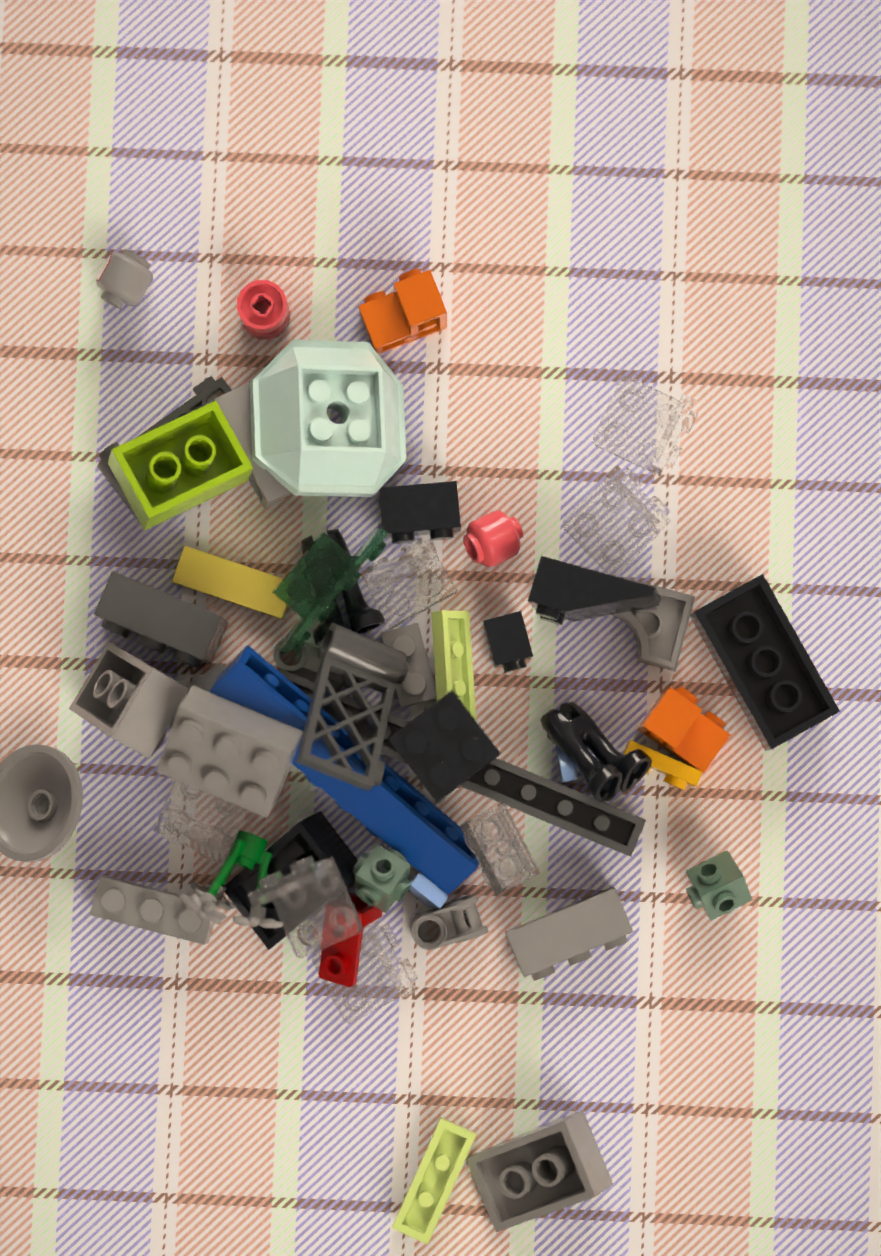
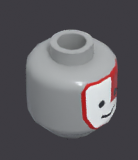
[96,249,153,309]

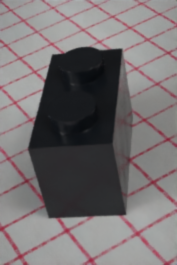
[379,481,461,544]

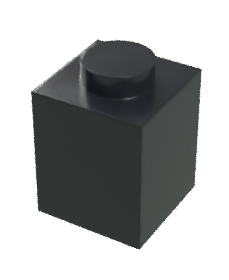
[483,611,533,673]

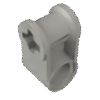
[410,894,489,950]

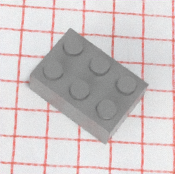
[69,642,190,759]
[156,686,304,818]

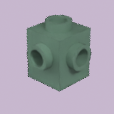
[352,844,412,914]
[686,850,752,921]

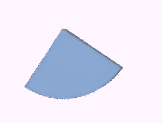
[555,745,578,783]
[410,874,448,909]

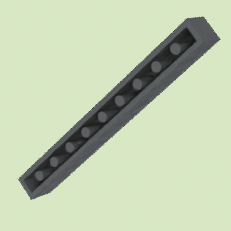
[279,669,646,856]

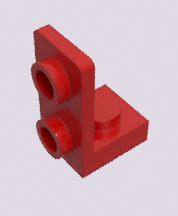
[318,892,382,988]

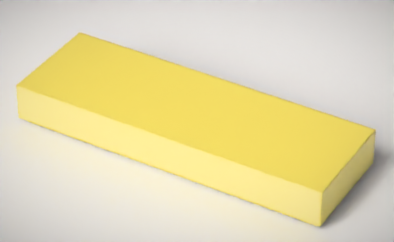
[172,545,295,620]

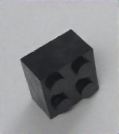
[388,690,501,803]

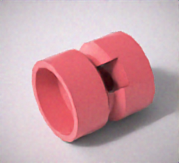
[237,280,290,340]

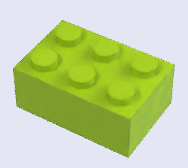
[108,401,253,531]

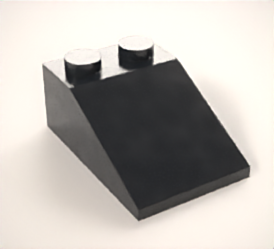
[528,556,661,625]
[224,811,358,950]

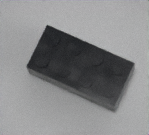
[690,574,840,751]

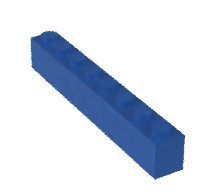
[209,645,485,896]

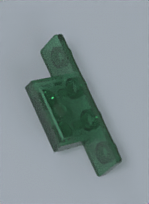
[272,528,388,654]

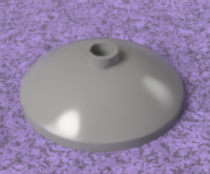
[0,744,83,862]

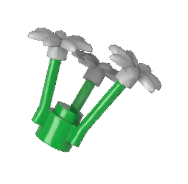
[180,830,284,929]

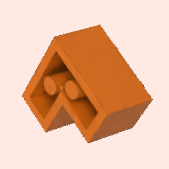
[358,269,447,355]
[637,686,731,773]

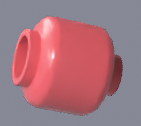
[463,510,523,567]

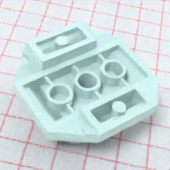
[249,339,407,497]

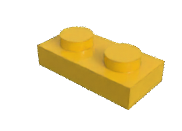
[623,740,703,790]

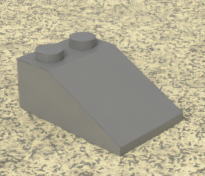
[466,1110,614,1232]

